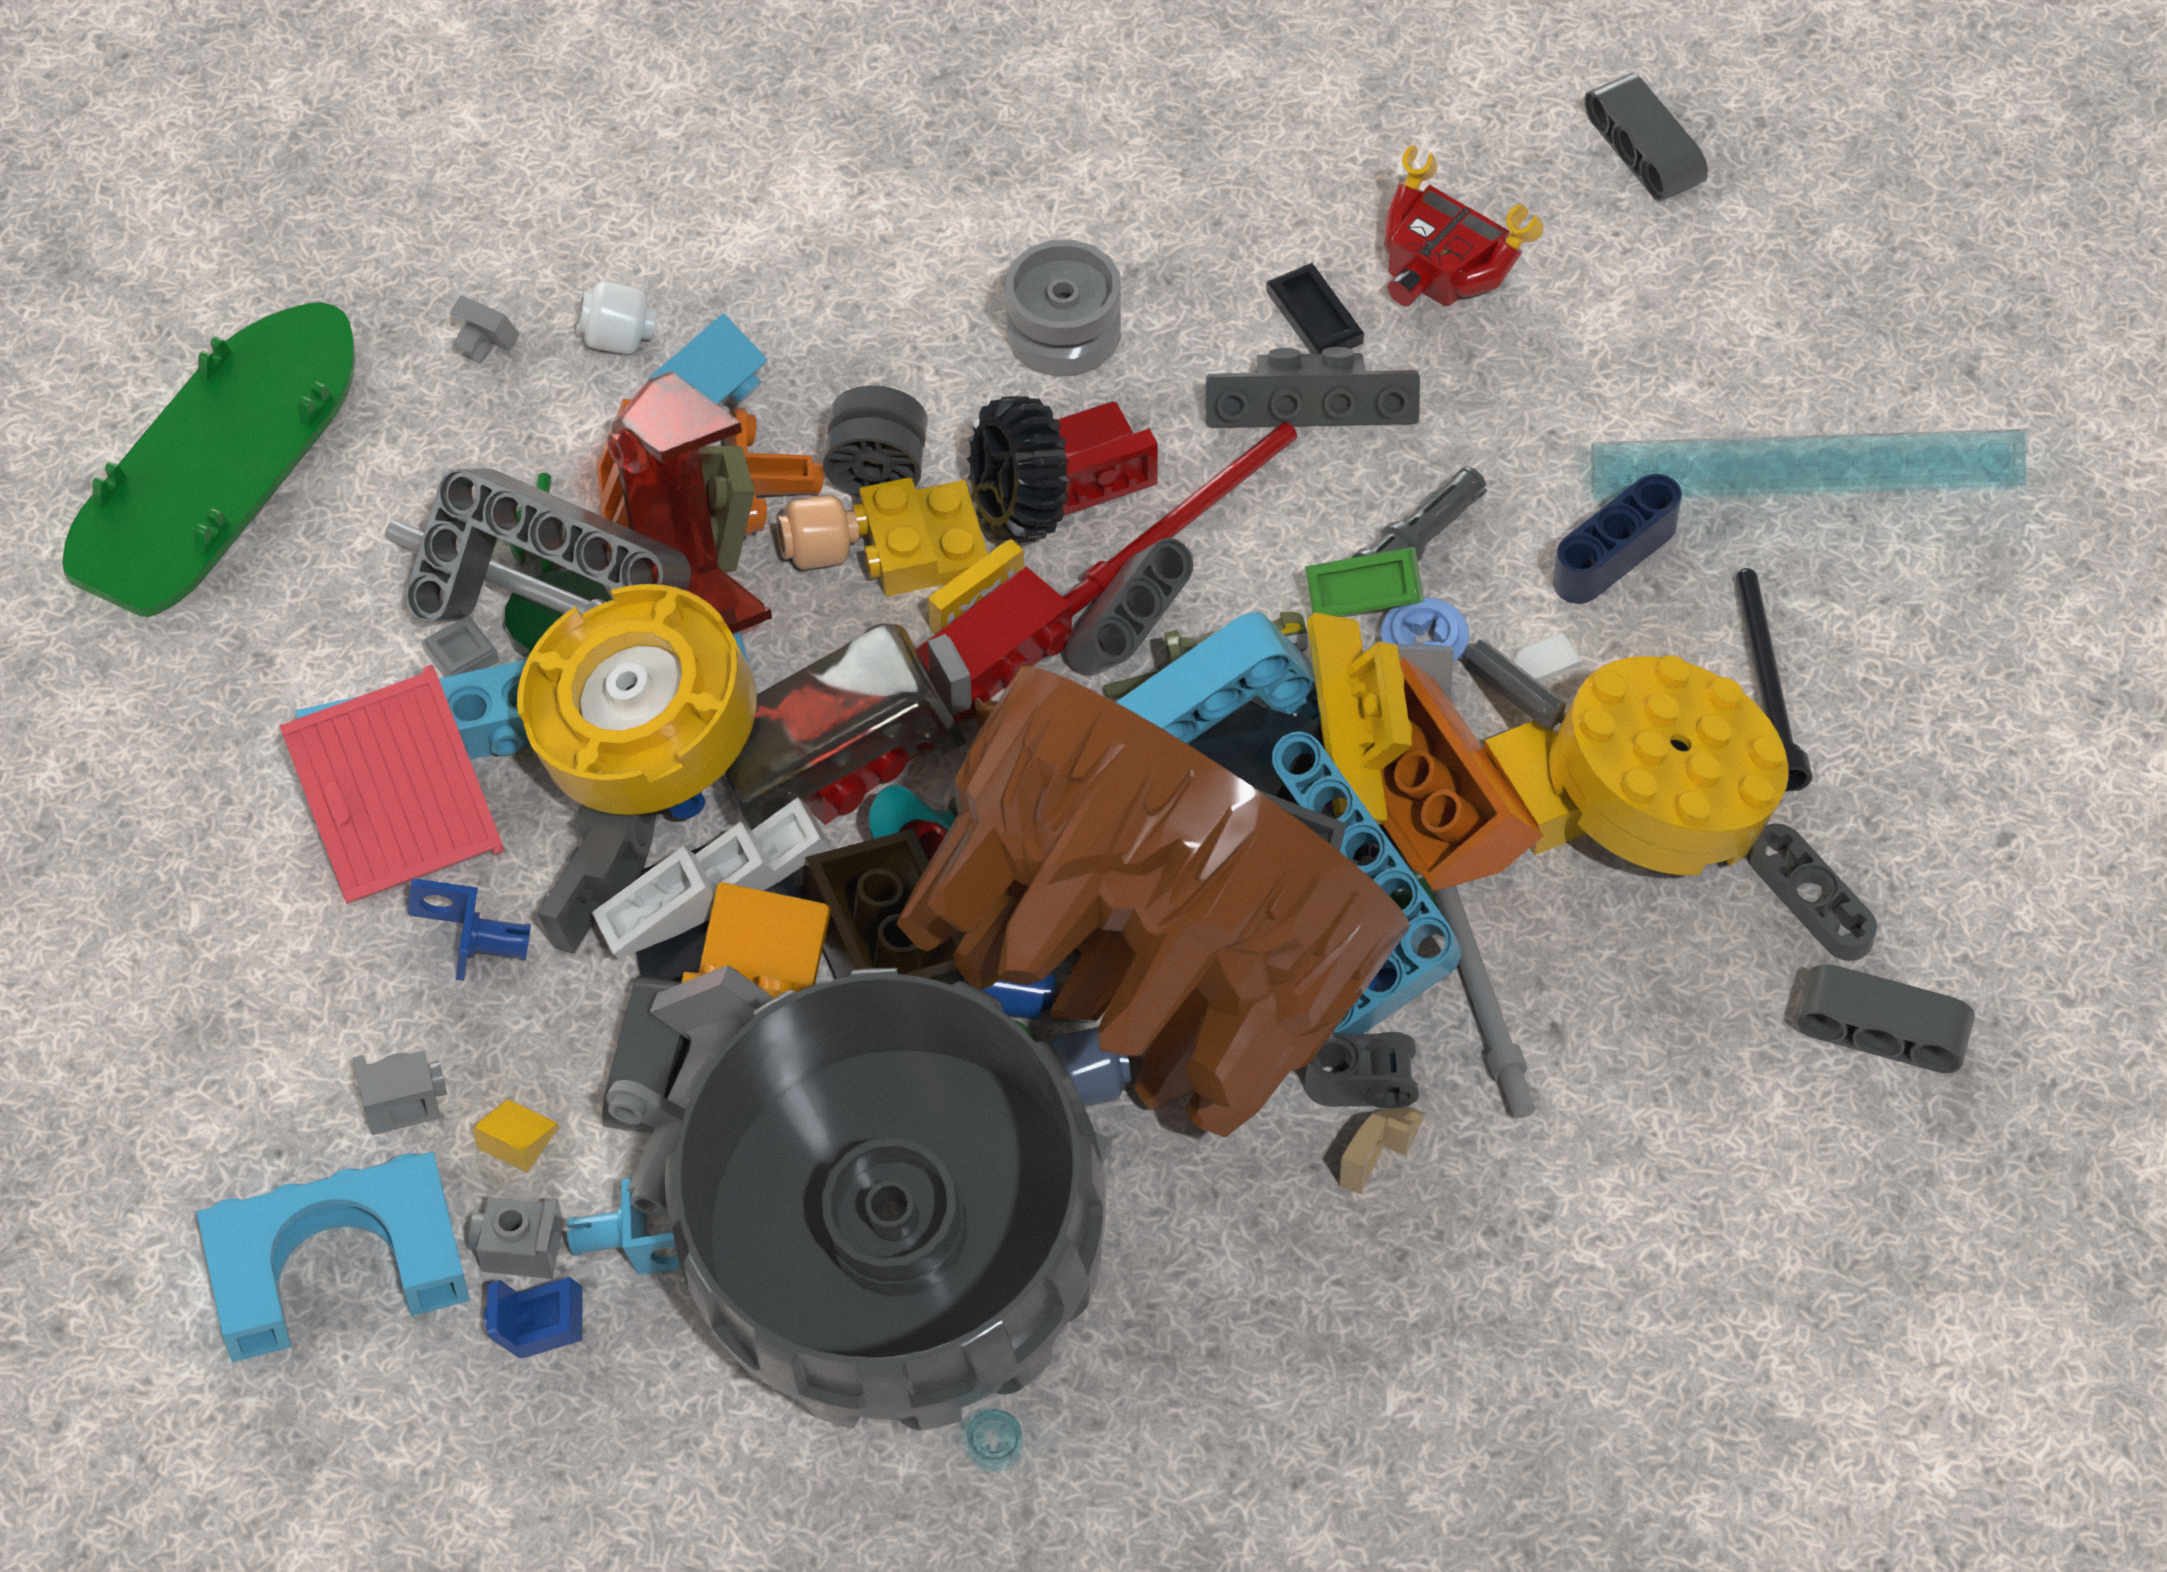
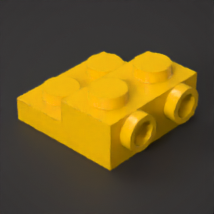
[852,477,988,597]

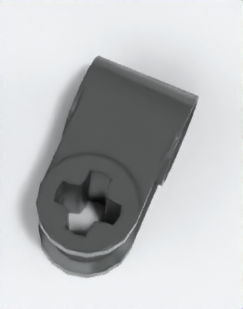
[1303,1032,1419,1108]

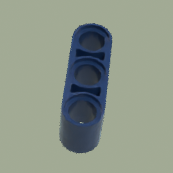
[1553,474,1682,604]

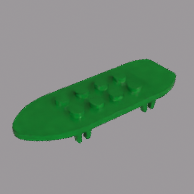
[62,302,355,617]

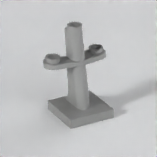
[606,965,774,1216]

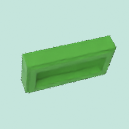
[1305,547,1424,617]

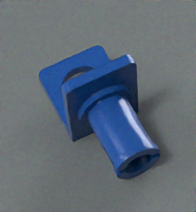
[408,879,531,981]

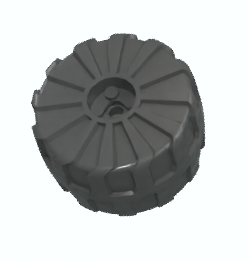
[665,968,1106,1431]

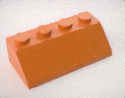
[1320,657,1544,891]

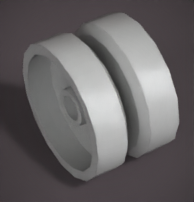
[1006,240,1121,376]

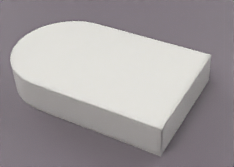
[1514,633,1582,682]

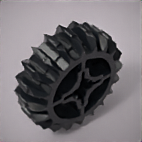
[966,396,1071,543]

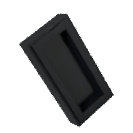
[1266,263,1364,354]

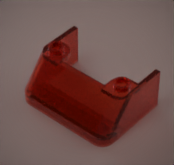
[607,371,772,634]

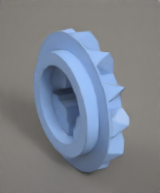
[1380,597,1469,662]

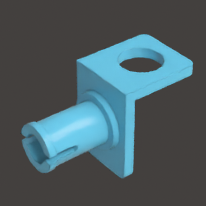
[567,1177,681,1275]

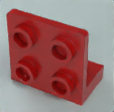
[1057,401,1158,515]

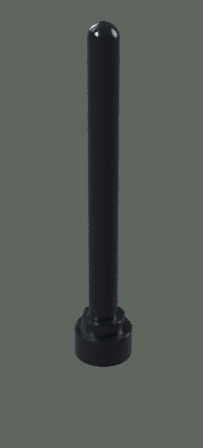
[1736,568,1813,792]

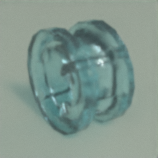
[966,1409,1023,1472]

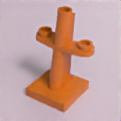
[597,399,824,552]

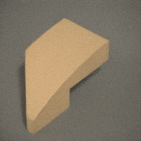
[1339,1107,1425,1194]

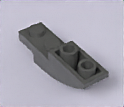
[537,804,656,953]

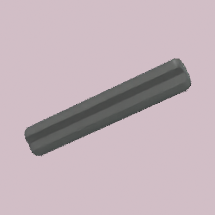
[1463,640,1566,730]

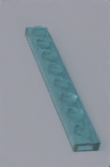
[1591,429,2026,498]

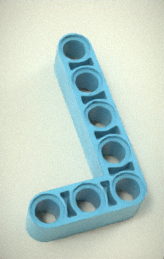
[1116,612,1321,744]
[1272,732,1461,1034]

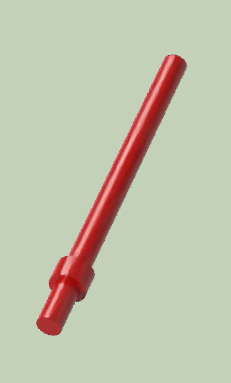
[1063,422,1297,617]

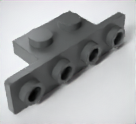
[1206,347,1420,428]

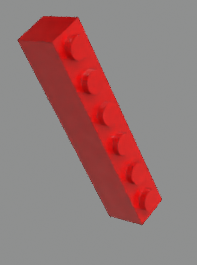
[777,566,1072,825]

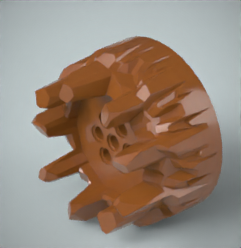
[896,666,1410,1138]

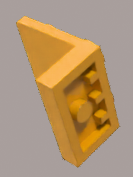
[682,882,831,997]

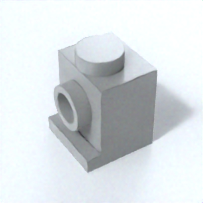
[353,1050,447,1135]
[468,1197,564,1279]

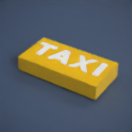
[928,539,1024,635]

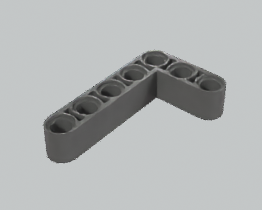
[406,468,691,622]

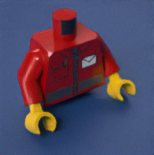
[1384,145,1543,306]

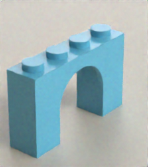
[196,1151,470,1363]

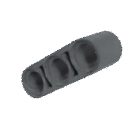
[1584,73,1708,202]
[1066,538,1193,676]
[1795,964,1975,1074]
[602,976,689,1134]

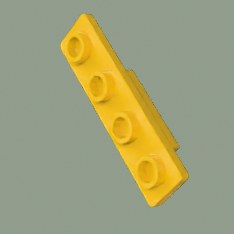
[1307,612,1412,825]

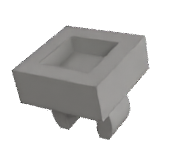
[450,295,520,364]

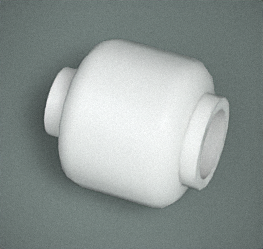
[576,281,656,355]

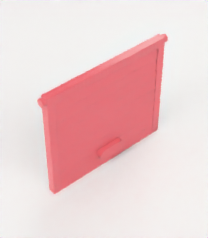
[279,665,505,904]

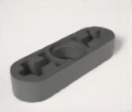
[1749,824,1877,961]

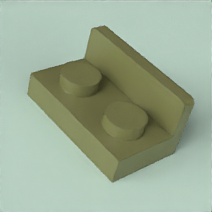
[672,446,755,571]

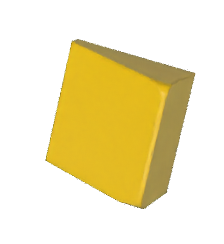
[473,1099,559,1173]

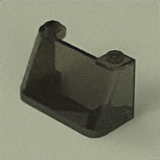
[724,623,968,828]

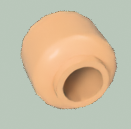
[777,495,859,570]

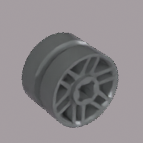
[823,385,928,497]

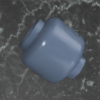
[1051,1027,1131,1107]

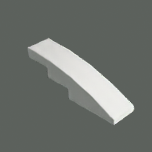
[592,797,831,959]

